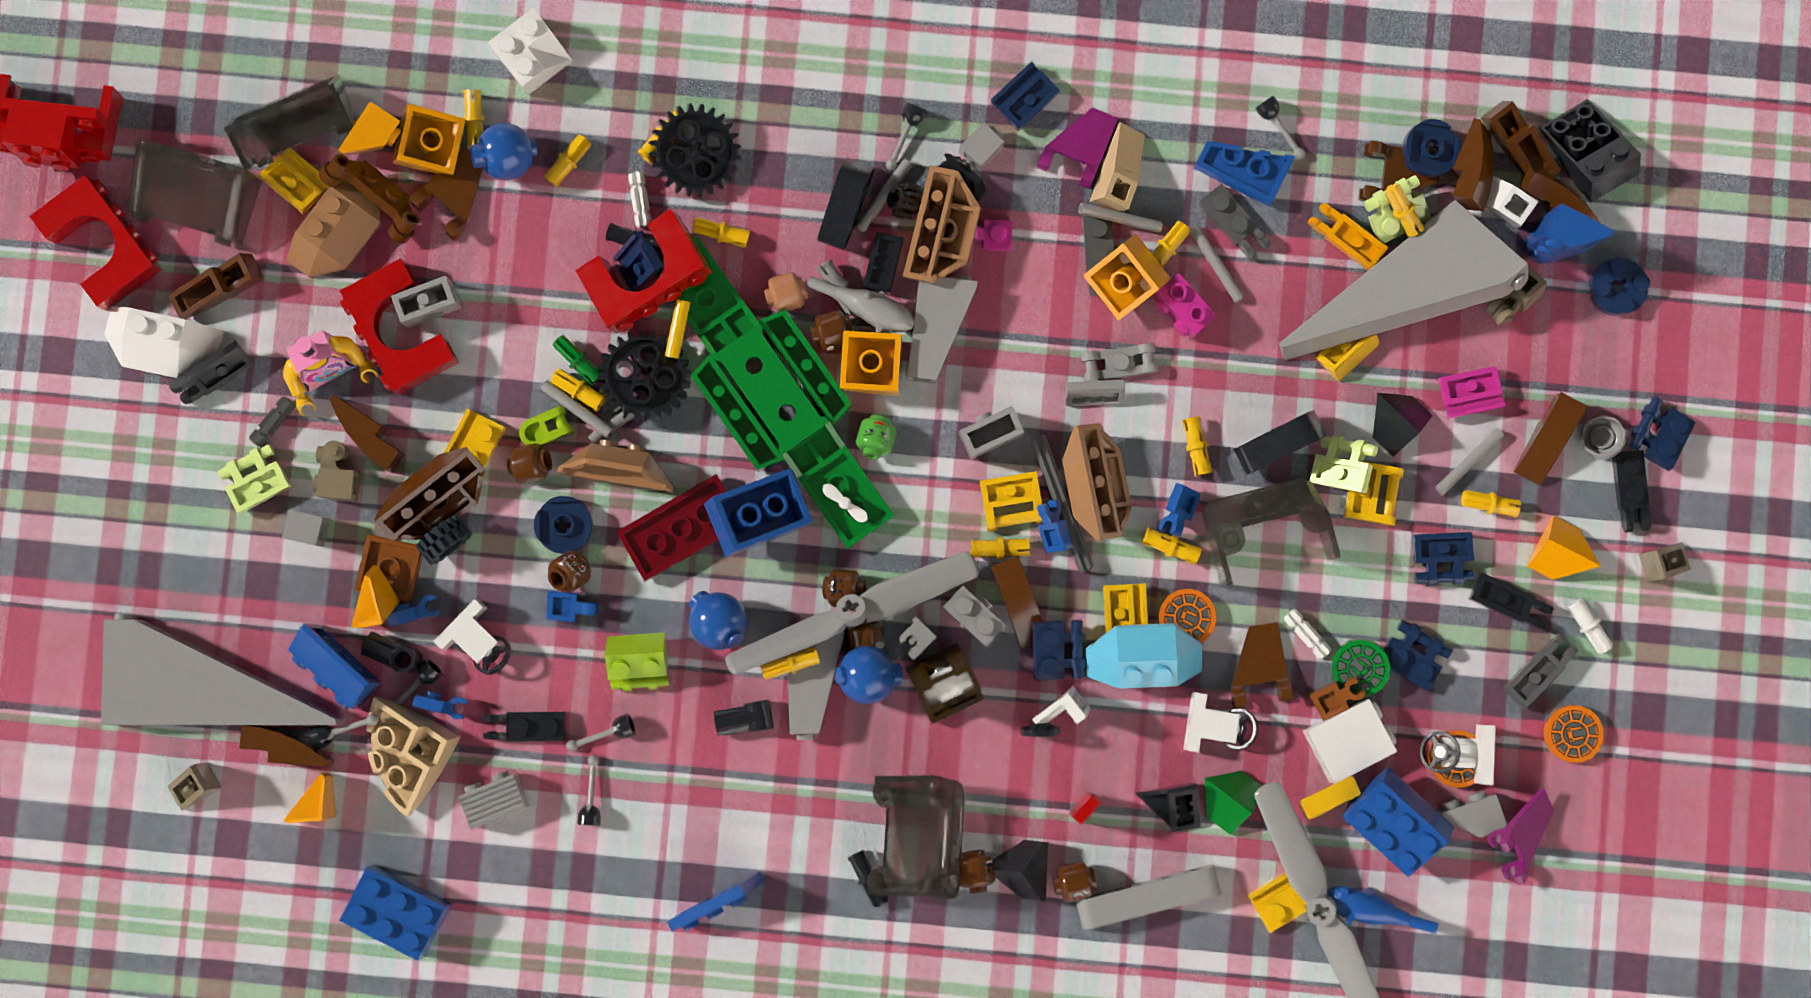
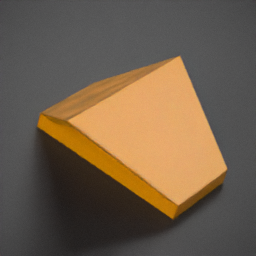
[1526,515,1601,580]
[351,565,400,628]
[283,772,337,824]

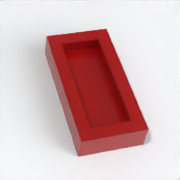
[1068,792,1101,825]

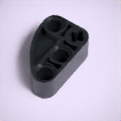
[817,158,875,251]
[1233,410,1327,475]

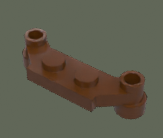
[319,154,420,244]

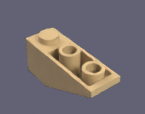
[1090,123,1145,212]

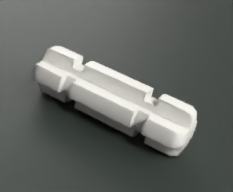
[628,172,651,228]
[1284,609,1332,659]

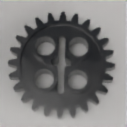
[648,103,741,197]
[597,330,691,423]

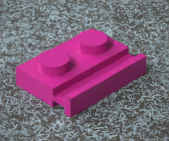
[1438,366,1506,419]

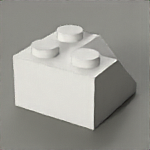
[487,8,572,95]

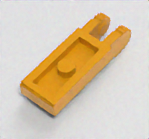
[1308,202,1389,271]

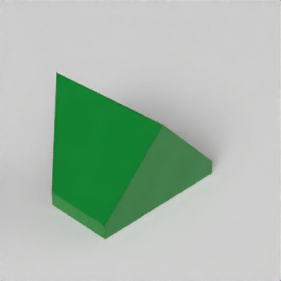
[1204,770,1262,835]

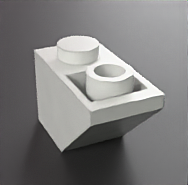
[1485,176,1538,228]

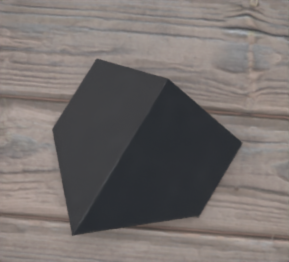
[1372,393,1433,457]
[1135,782,1201,832]
[993,840,1049,902]

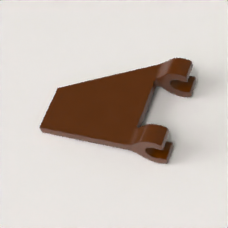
[1358,140,1440,201]
[409,146,483,241]
[1230,622,1293,709]

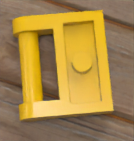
[1343,461,1404,526]
[979,471,1043,532]

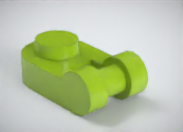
[519,405,575,446]

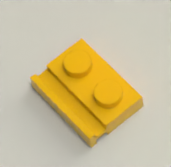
[259,146,329,214]
[444,408,506,468]
[1103,583,1148,633]
[1247,872,1318,933]

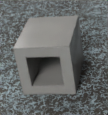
[959,122,1004,172]
[280,510,330,547]

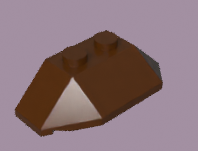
[374,447,485,541]

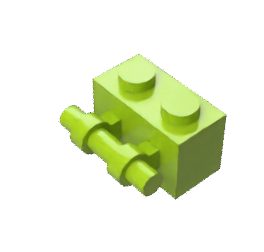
[605,632,670,692]

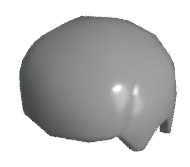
[1580,415,1626,459]

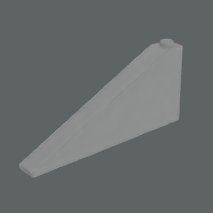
[1279,200,1529,360]
[101,614,343,725]

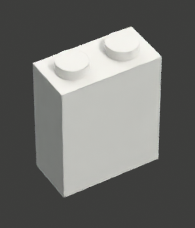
[1303,699,1397,784]

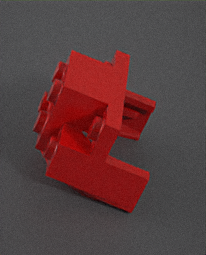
[0,74,124,171]

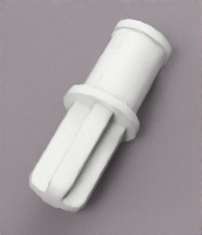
[1566,597,1613,654]

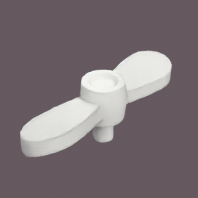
[823,484,867,522]

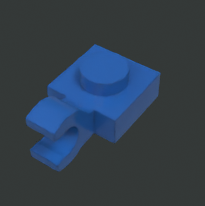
[1159,483,1201,537]
[1037,499,1073,553]
[546,590,600,622]
[387,595,441,627]
[412,690,469,719]

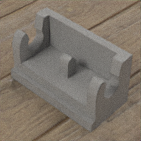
[900,617,936,660]

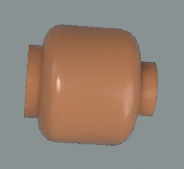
[764,272,808,312]

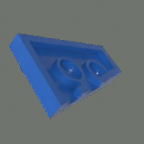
[1193,141,1296,207]
[666,871,765,932]

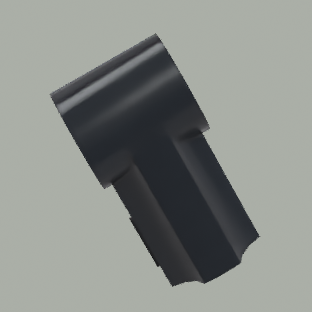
[361,631,423,674]
[714,699,774,736]

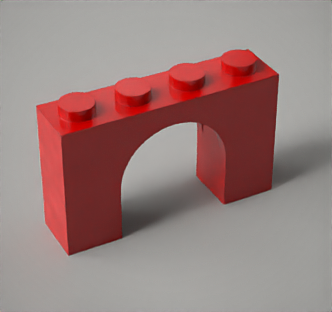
[29,175,162,311]
[575,209,712,333]
[339,258,460,395]

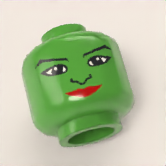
[856,415,897,460]

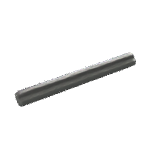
[1031,435,1094,572]

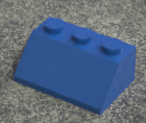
[1522,203,1614,264]
[288,623,382,709]

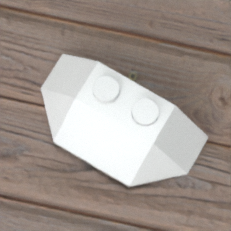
[105,306,224,378]

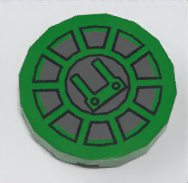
[1331,639,1391,697]

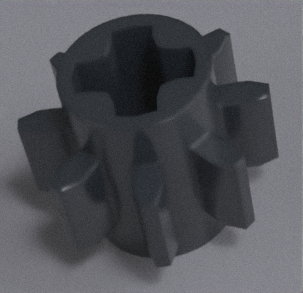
[887,183,922,219]

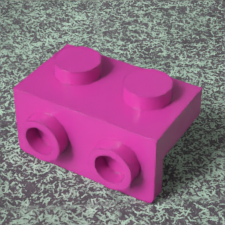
[1153,274,1216,339]

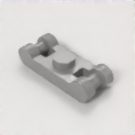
[1081,343,1159,381]

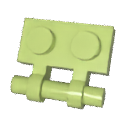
[1364,175,1432,244]
[1309,435,1378,494]
[217,444,292,514]

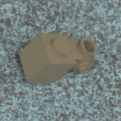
[1485,265,1547,326]
[313,440,361,502]

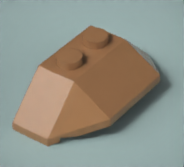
[903,165,981,283]
[286,180,382,278]
[1062,423,1132,541]
[557,440,676,494]

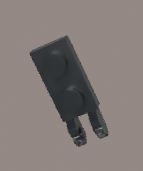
[169,340,254,405]
[1612,450,1652,533]
[1468,573,1554,631]
[483,711,566,741]

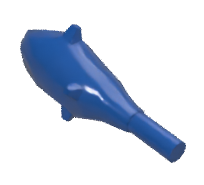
[1327,886,1439,934]

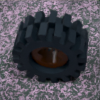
[416,514,472,565]

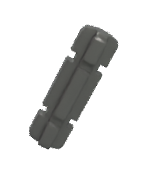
[249,396,296,448]

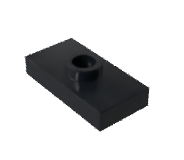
[863,232,904,295]

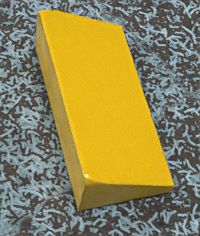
[1315,334,1379,381]
[1299,776,1361,820]

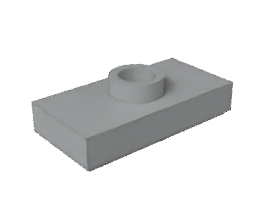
[1065,379,1125,406]

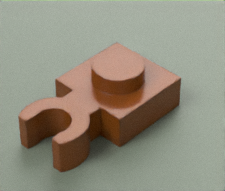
[1310,676,1366,721]

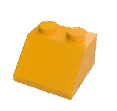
[338,102,402,156]
[392,104,466,175]
[1083,234,1171,321]
[840,331,902,396]

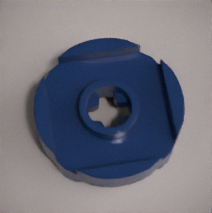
[1402,119,1461,178]
[1589,257,1650,316]
[534,496,593,554]

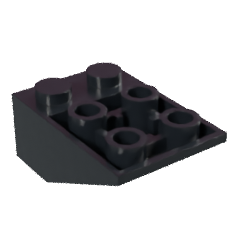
[1540,99,1641,202]

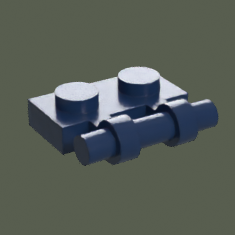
[1629,397,1696,471]
[1412,532,1475,587]
[1032,619,1086,681]
[1384,619,1453,692]

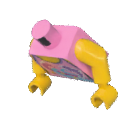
[283,331,378,416]

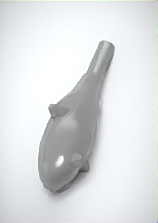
[807,276,915,333]

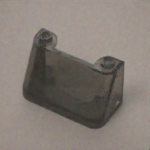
[127,138,262,247]
[867,775,965,900]

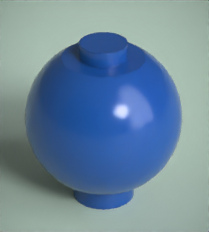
[470,123,537,181]
[689,591,747,650]
[835,646,903,704]

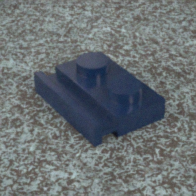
[990,61,1060,132]
[613,230,663,292]

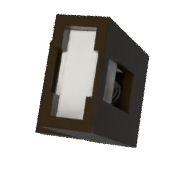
[905,643,984,724]

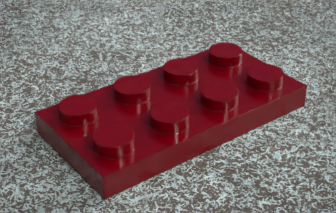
[616,474,727,582]

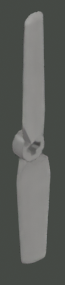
[726,552,979,674]
[1254,782,1379,998]

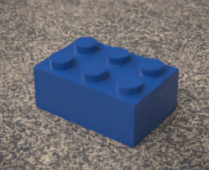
[704,468,813,557]
[1342,767,1454,877]
[339,864,452,961]

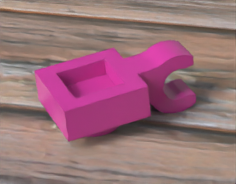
[973,220,1012,251]

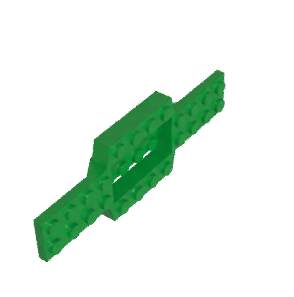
[655,235,895,549]

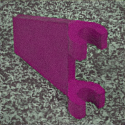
[1037,107,1118,189]
[1487,788,1554,886]

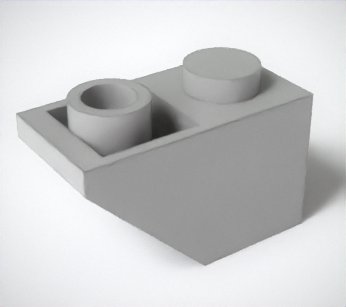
[1437,790,1507,838]

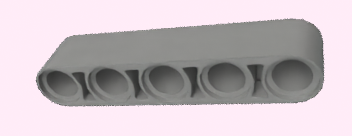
[1076,865,1221,930]

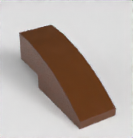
[1481,101,1561,177]
[1452,118,1494,212]
[1520,165,1601,223]
[168,253,265,320]
[1513,392,1587,485]
[330,395,405,473]
[990,556,1042,648]
[239,725,334,767]

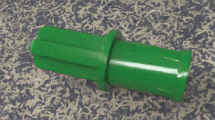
[553,335,604,386]

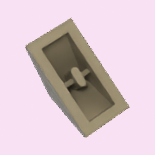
[1639,542,1691,581]
[167,763,222,811]

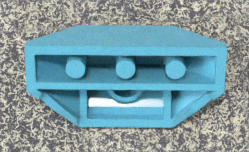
[1086,623,1202,689]

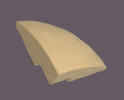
[366,697,460,817]

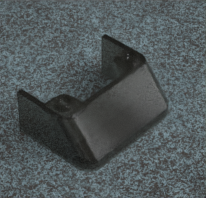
[224,75,357,171]
[1202,478,1341,588]

